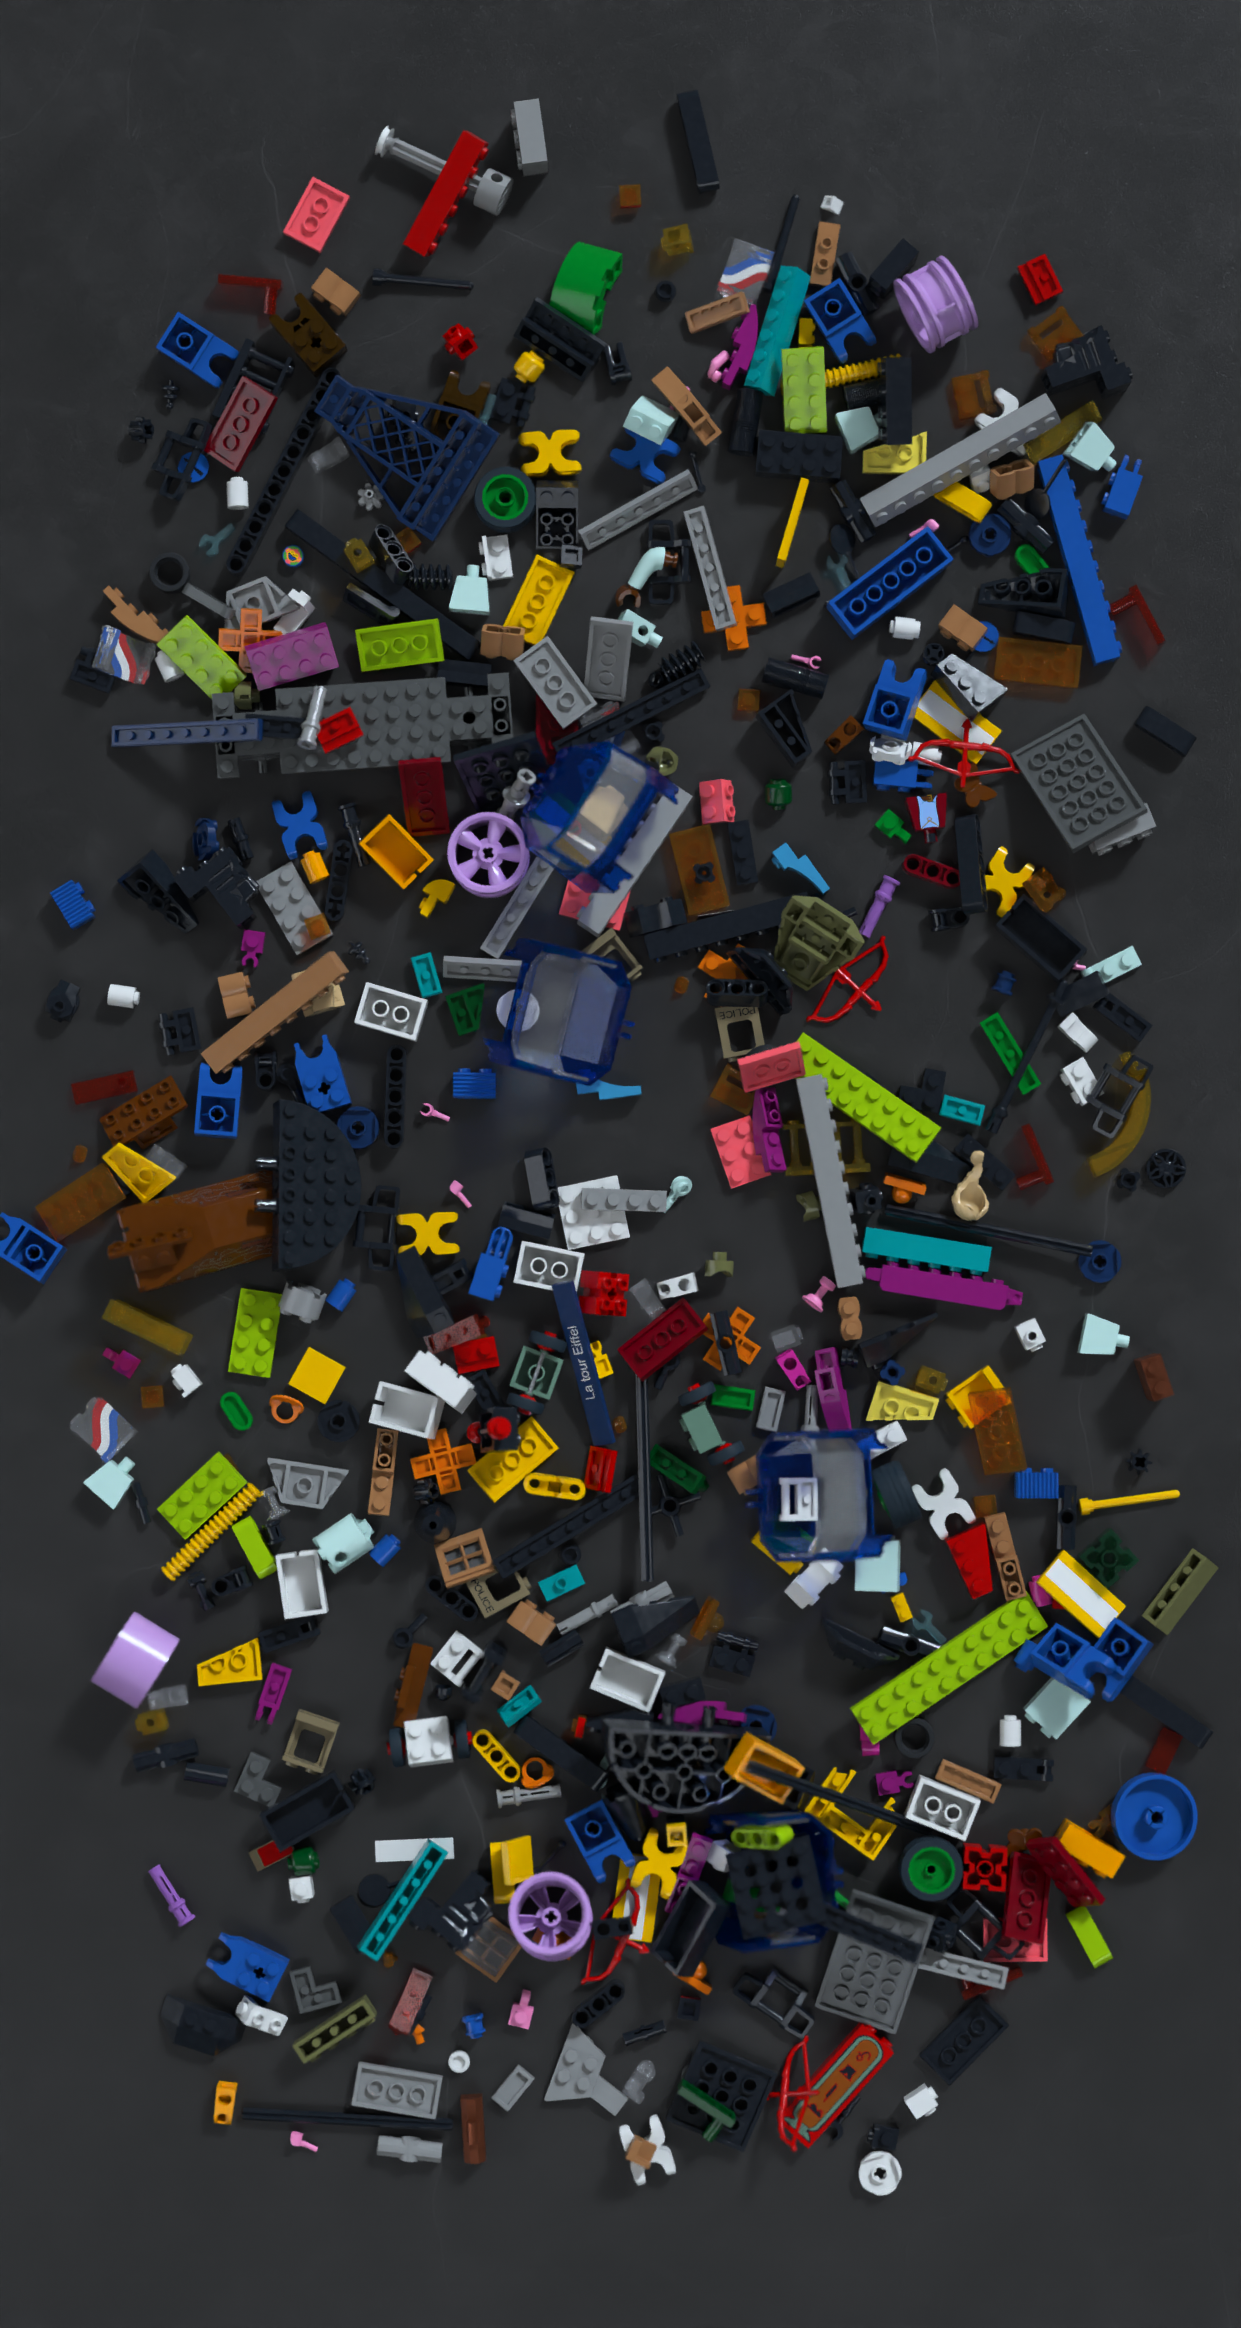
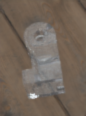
[307,437,350,474]
[145,1144,188,1181]
[630,1278,666,1320]
[147,1684,189,1710]
[622,2060,655,2104]

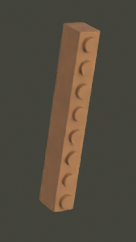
[201,951,349,1074]

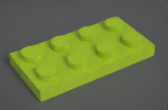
[781,346,827,434]
[157,615,247,699]
[355,618,444,672]
[228,1288,282,1378]
[157,1451,248,1540]

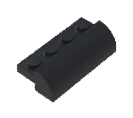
[513,297,607,382]

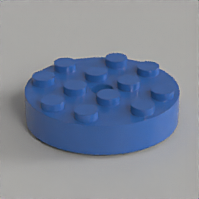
[1110,1773,1198,1860]

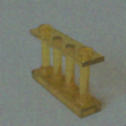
[782,1118,871,1176]
[102,1299,194,1355]

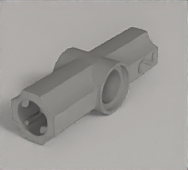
[610,1581,675,1612]
[377,2135,443,2163]

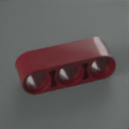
[902,854,960,890]

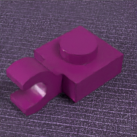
[102,1347,141,1379]

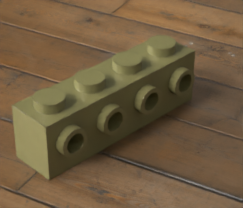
[1142,1548,1218,1636]
[293,1994,377,2064]

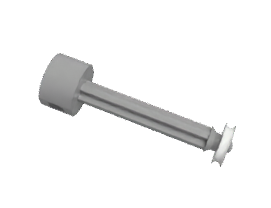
[375,126,513,216]

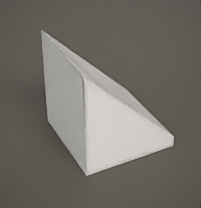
[821,195,843,215]

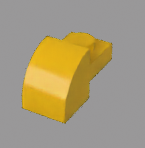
[419,879,456,918]

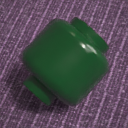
[765,778,792,810]
[288,1847,320,1877]

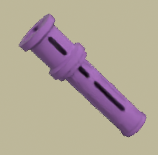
[859,875,900,938]
[148,1864,195,1927]

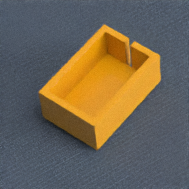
[358,814,434,889]
[724,1732,805,1804]
[1054,1818,1125,1879]

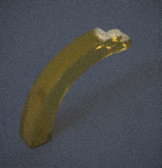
[1087,1051,1151,1177]

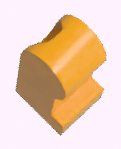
[214,2081,238,2125]

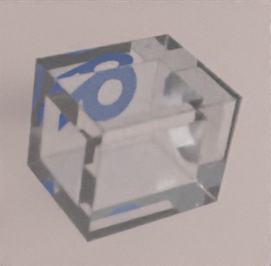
[770,1324,803,1353]

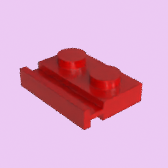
[1017,254,1063,306]
[317,707,364,754]
[452,1336,500,1374]
[584,1446,618,1493]

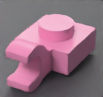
[508,1989,534,2029]

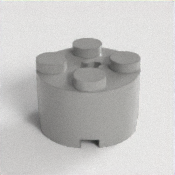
[278,1281,327,1323]

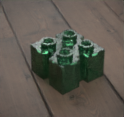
[1077,1527,1140,1589]

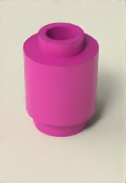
[1028,1575,1053,1607]

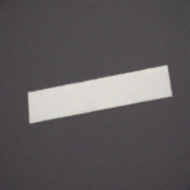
[375,1838,454,1862]

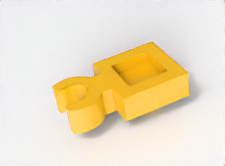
[590,1341,613,1379]

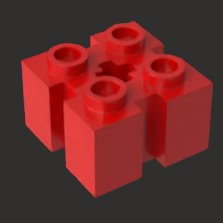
[579,1270,629,1317]
[961,1843,1008,1892]

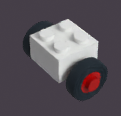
[387,1716,473,1768]

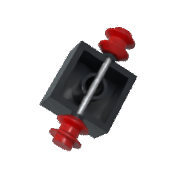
[467,1407,521,1453]

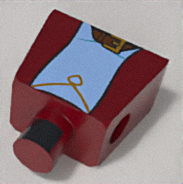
[905,793,947,843]

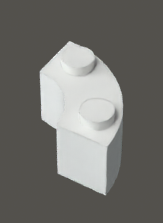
[784,1549,844,1609]

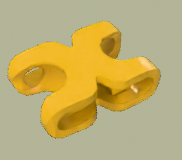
[518,430,582,477]
[985,846,1035,918]
[396,1212,460,1256]
[524,1472,585,1500]
[630,1827,688,1900]

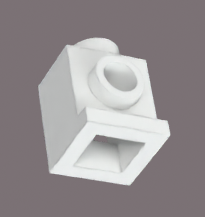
[170,1364,203,1398]

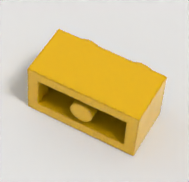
[798,318,815,347]
[890,1592,913,1622]

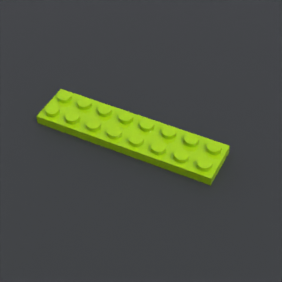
[794,1032,941,1163]

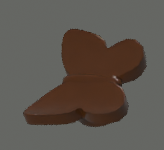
[954,763,997,808]
[1006,1828,1042,1858]

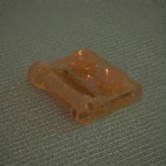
[1027,305,1083,362]
[951,370,997,420]
[1022,867,1066,912]
[710,1063,755,1116]

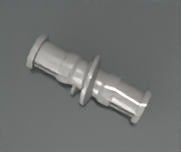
[496,769,536,820]

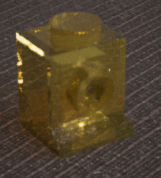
[661,224,694,256]
[343,538,375,574]
[914,1365,948,1394]
[135,1707,170,1736]

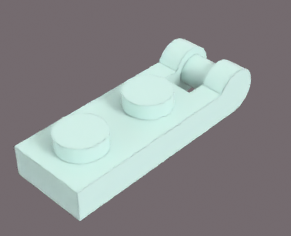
[1080,946,1142,983]

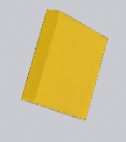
[288,1347,346,1404]
[501,1835,534,1885]

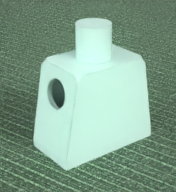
[835,406,882,455]
[1063,422,1116,472]
[449,565,490,615]
[618,609,663,648]
[1077,1313,1130,1355]
[83,1456,135,1509]

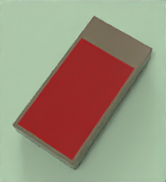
[249,1840,295,1872]

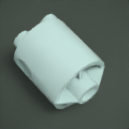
[312,1513,374,1574]

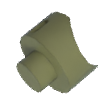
[234,681,261,710]
[646,746,678,776]
[796,1190,821,1222]
[705,1252,734,1277]

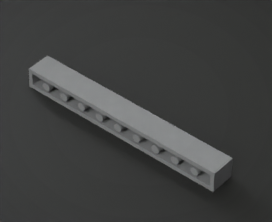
[860,393,1061,528]
[796,1074,866,1288]

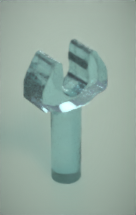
[479,394,497,425]
[199,523,236,556]
[827,554,851,590]
[912,1609,947,1645]

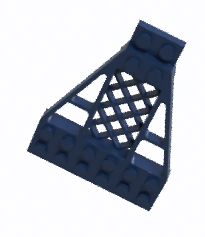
[315,375,501,541]

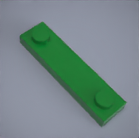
[980,1012,1041,1095]

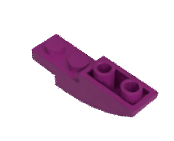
[720,303,758,391]
[752,1087,787,1173]
[815,1347,852,1435]
[658,1701,747,1726]
[664,1832,713,1913]

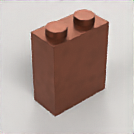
[1134,1353,1174,1401]

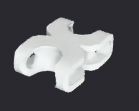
[974,388,1027,456]
[911,1468,976,1541]
[619,2114,676,2186]

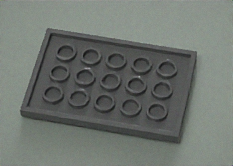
[1011,714,1148,853]
[815,1889,935,2034]

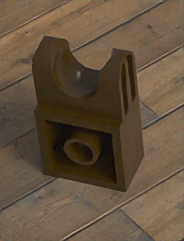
[269,293,348,378]
[429,370,491,441]

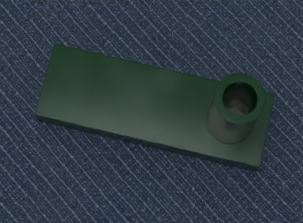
[650,1444,709,1495]
[678,2078,735,2142]

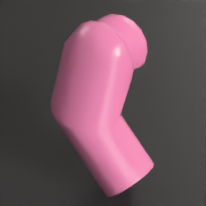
[707,350,730,382]

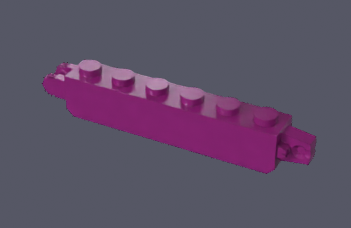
[865,1261,1023,1310]

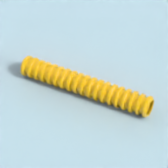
[780,353,901,395]
[161,1483,262,1581]

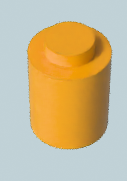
[300,850,330,884]

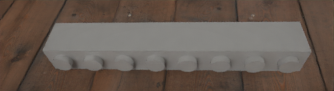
[577,783,693,938]

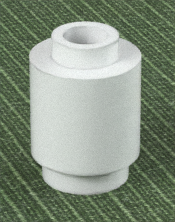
[889,616,920,640]

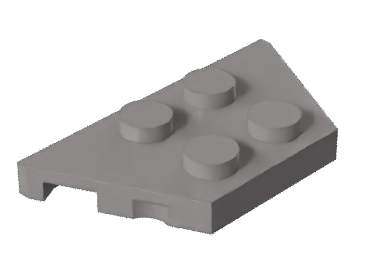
[224,576,300,629]
[267,1457,349,1509]
[544,2023,606,2101]

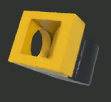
[666,1815,687,1847]

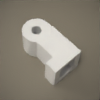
[1058,1012,1098,1053]
[656,1272,699,1300]

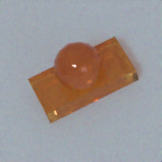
[690,1596,724,1640]

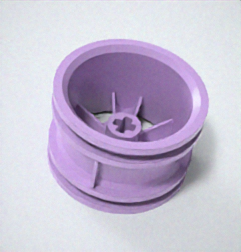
[893,255,978,353]
[448,812,530,898]
[509,1872,593,1961]

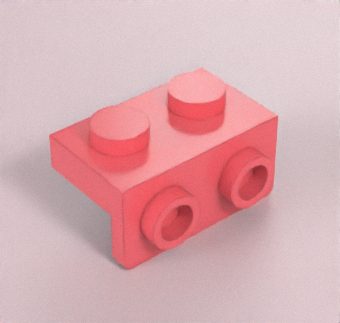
[699,779,735,825]

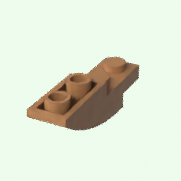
[651,366,722,446]
[103,586,168,644]
[368,1428,399,1517]
[984,1512,1027,1601]

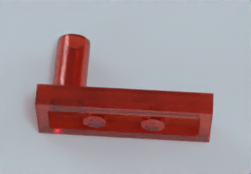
[218,274,283,315]
[1109,585,1165,646]
[71,1070,138,1105]
[1016,1123,1054,1190]
[423,1314,490,1354]
[960,1966,1024,2000]
[388,1968,433,2036]

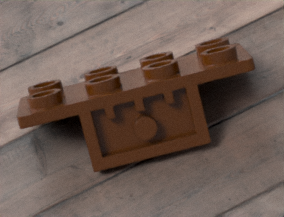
[100,1076,188,1150]

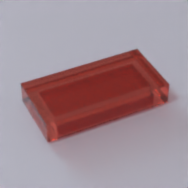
[1145,1727,1183,1775]

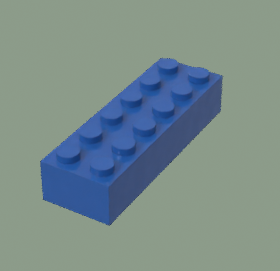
[826,526,954,640]

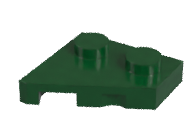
[445,983,485,1036]

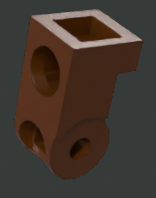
[824,715,864,755]

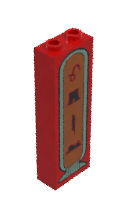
[776,2022,894,2148]

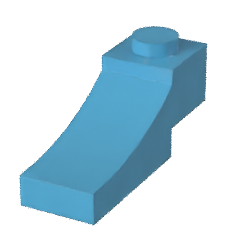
[771,843,830,895]
[575,1071,641,1100]

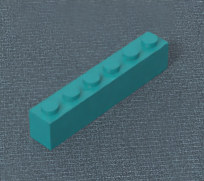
[744,265,811,396]
[861,1227,992,1276]
[357,1838,449,1961]

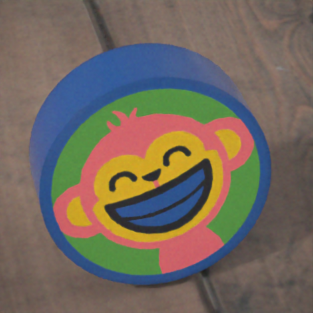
[283,545,304,567]

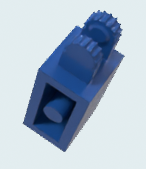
[1101,455,1143,519]
[872,761,934,793]

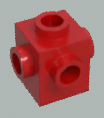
[442,323,479,360]

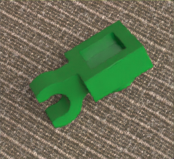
[875,809,911,844]

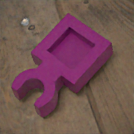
[241,929,266,968]
[875,1770,914,1796]

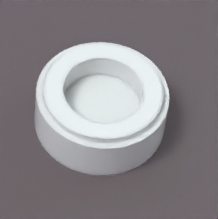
[448,2050,470,2073]

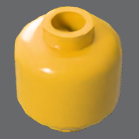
[514,351,545,383]

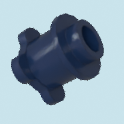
[991,970,1017,996]
[880,1360,905,1385]

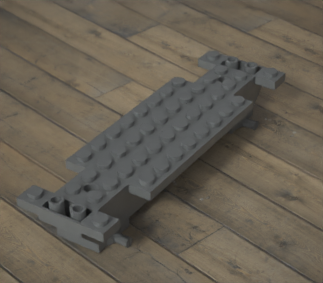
[212,673,513,779]

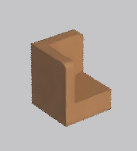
[491,1669,520,1701]
[625,2134,657,2169]

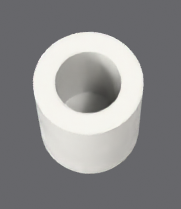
[227,477,249,510]
[155,650,184,682]
[910,741,942,766]
[107,984,140,1008]
[1000,1715,1021,1747]

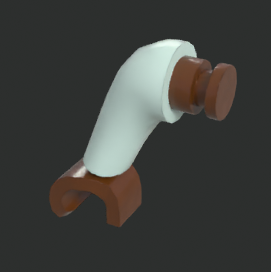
[615,547,678,608]

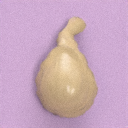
[951,1150,989,1221]

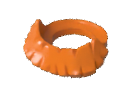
[269,1395,304,1424]
[521,1757,554,1789]

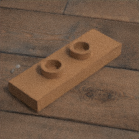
[809,222,840,287]
[685,291,750,334]
[934,1758,1002,1804]

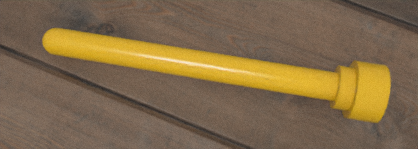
[1078,1490,1180,1516]

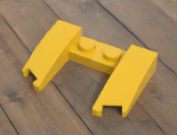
[803,1767,897,1861]

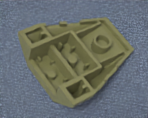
[774,895,865,991]

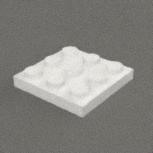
[558,1175,630,1250]

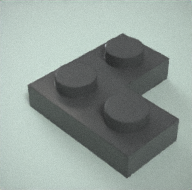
[234,1752,282,1807]
[289,1966,342,2014]

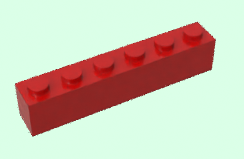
[403,130,489,257]

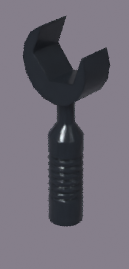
[826,2095,861,2141]

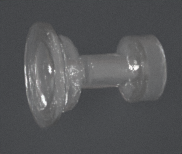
[260,1486,291,1522]
[654,1632,688,1669]

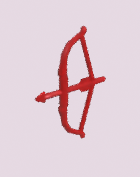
[908,719,1020,788]
[806,936,889,1023]
[581,1878,649,1985]
[767,2036,820,2152]

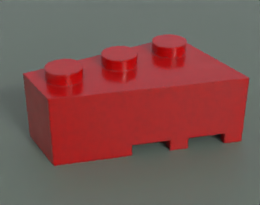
[945,1522,993,1599]

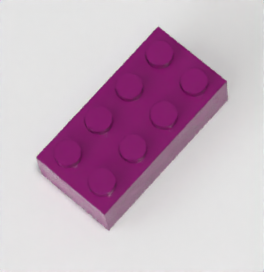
[244,622,339,691]

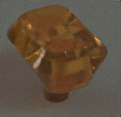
[674,976,689,994]
[73,1145,87,1162]
[613,1416,627,1433]
[383,1951,398,1969]

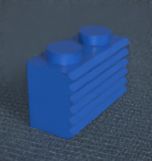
[50,880,96,930]
[453,1068,496,1099]
[1014,1468,1058,1498]

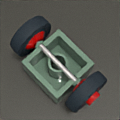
[506,1331,567,1415]
[678,1381,745,1466]

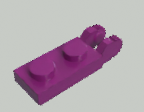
[255,1662,293,1725]

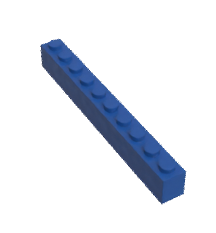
[1036,455,1122,666]

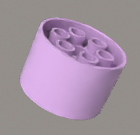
[91,1611,180,1709]

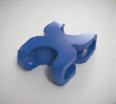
[609,427,681,484]
[272,790,328,860]

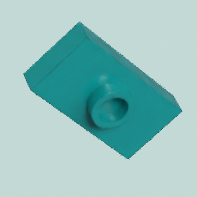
[411,952,443,999]
[939,1095,985,1126]
[538,1564,585,1601]
[497,1685,542,1728]

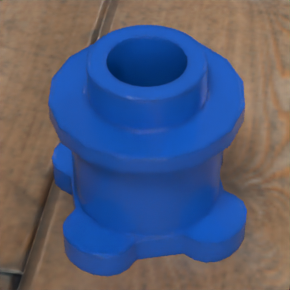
[462,2013,486,2039]

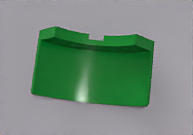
[550,242,623,335]

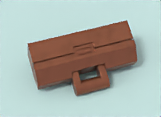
[460,2093,486,2164]

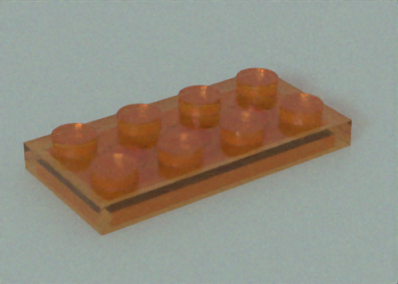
[993,637,1082,689]
[669,824,730,916]
[35,1162,126,1242]
[968,1387,1027,1475]

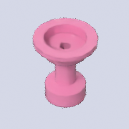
[802,1276,836,1312]

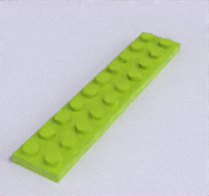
[850,1591,1048,1745]

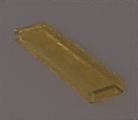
[1023,401,1103,463]

